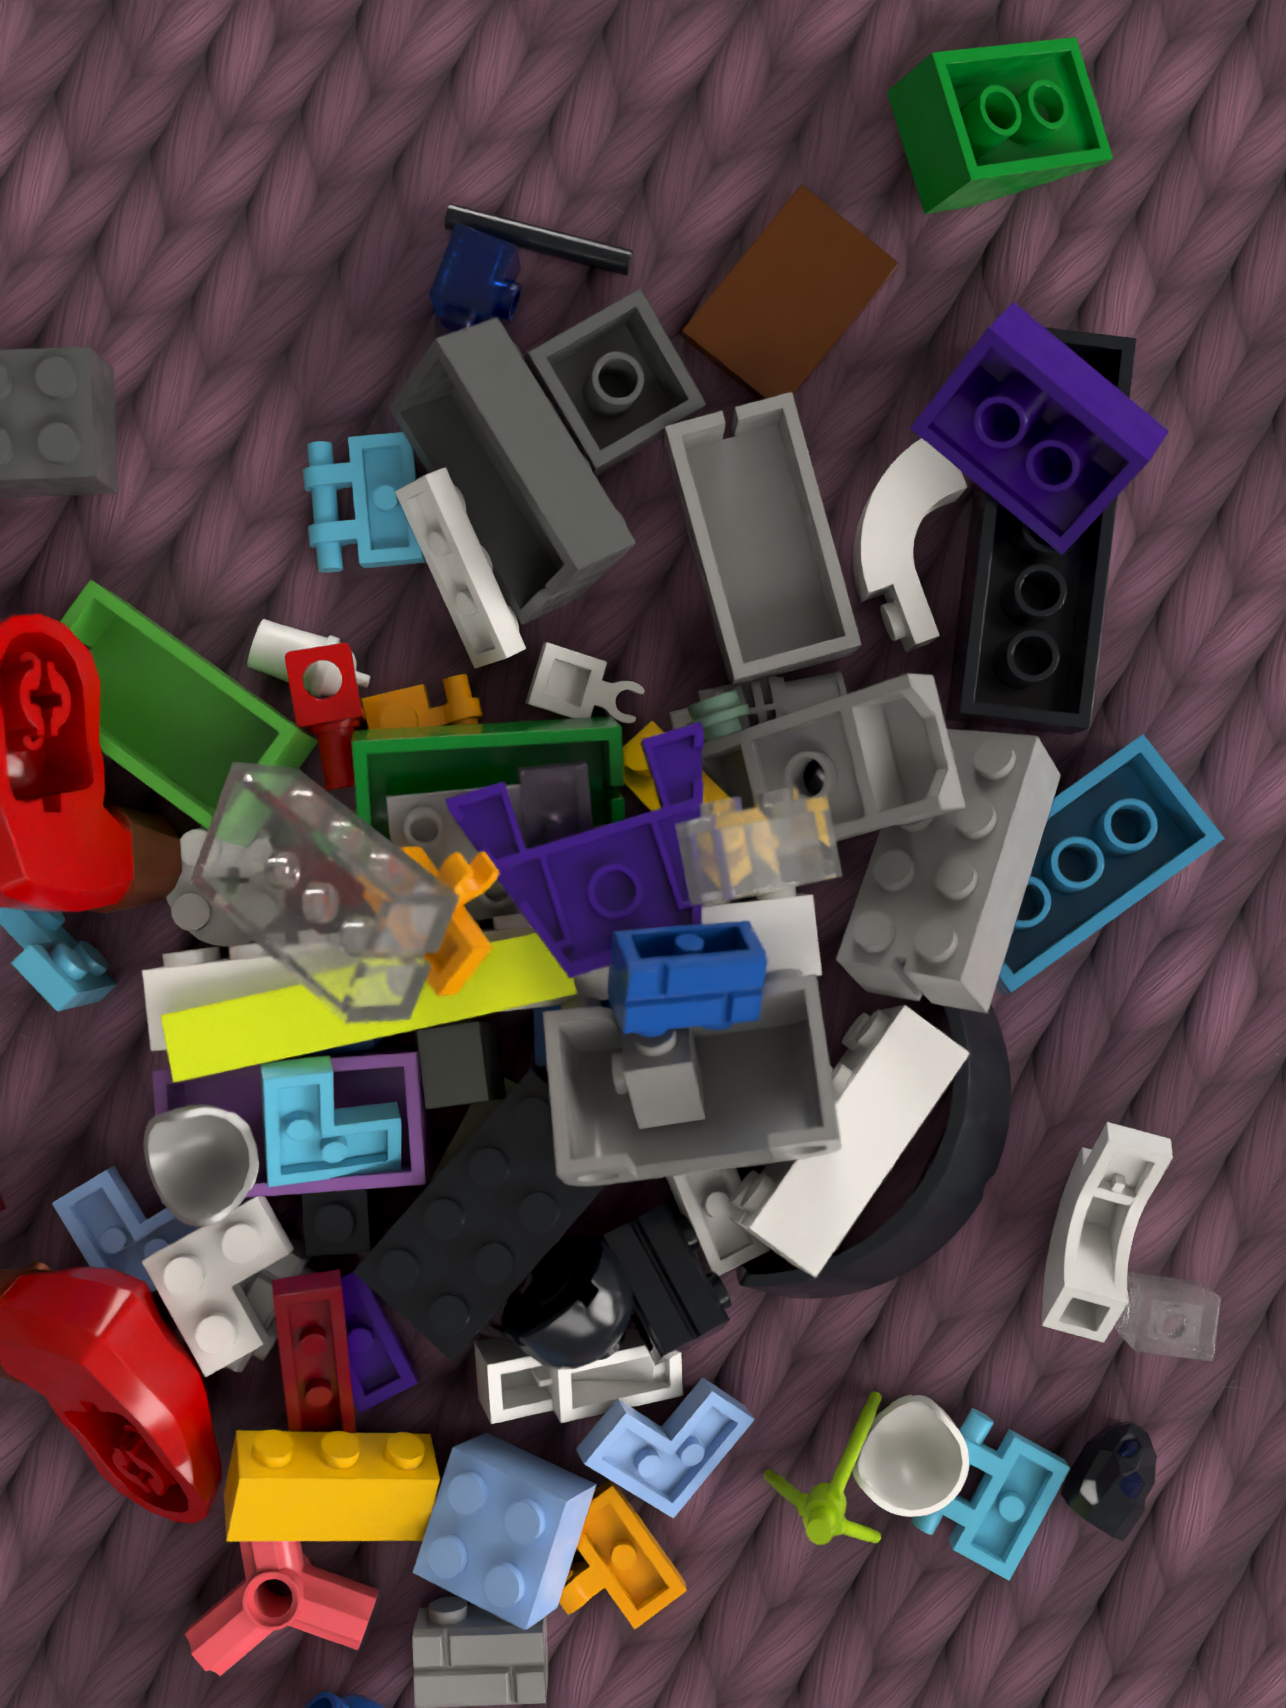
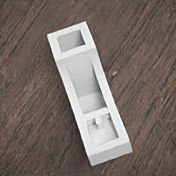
[853,439,967,652]
[1042,1122,1173,1343]

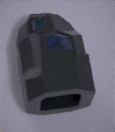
[1061,1421,1157,1541]

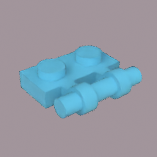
[303,432,426,573]
[911,1408,1071,1581]

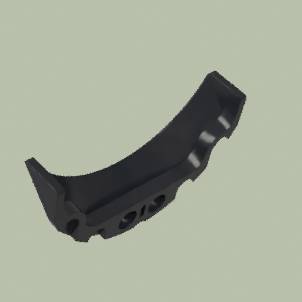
[735,1004,1011,1299]

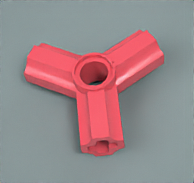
[185,1541,380,1676]

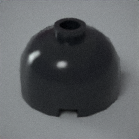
[501,1234,634,1370]

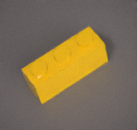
[224,1430,440,1541]

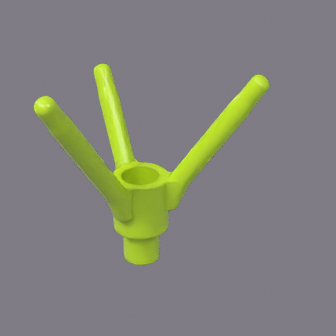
[764,1391,882,1545]

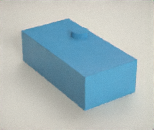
[995,734,1225,996]

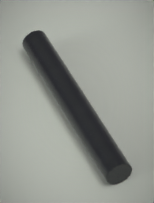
[445,203,633,276]

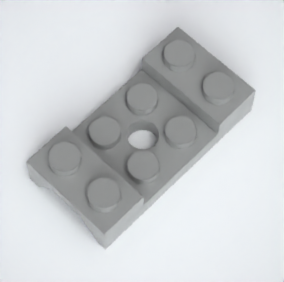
[702,674,966,868]

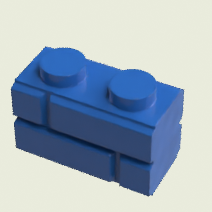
[608,921,767,1037]

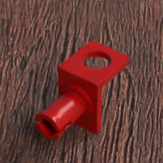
[285,643,367,791]

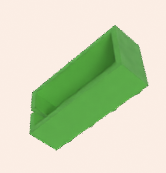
[60,580,317,845]

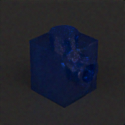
[429,223,522,332]

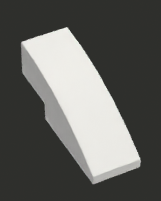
[474,1328,683,1424]

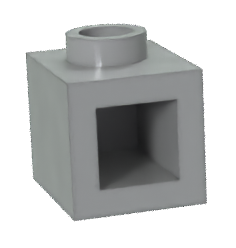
[612,1027,705,1129]

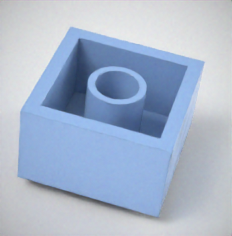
[413,1433,597,1631]

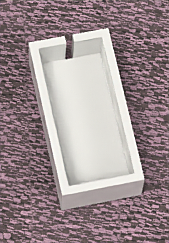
[729,1005,970,1277]

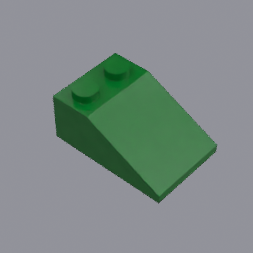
[887,37,1113,214]

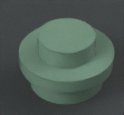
[686,690,751,742]

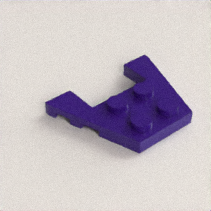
[445,722,704,979]

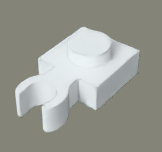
[525,642,645,723]

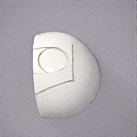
[852,1395,969,1517]

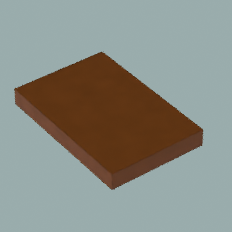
[682,184,900,400]

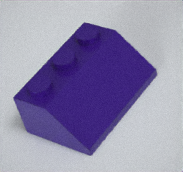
[910,302,1169,555]

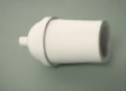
[247,619,371,698]

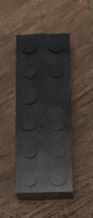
[946,327,1137,735]

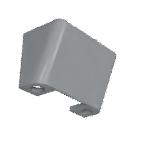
[543,969,842,1186]

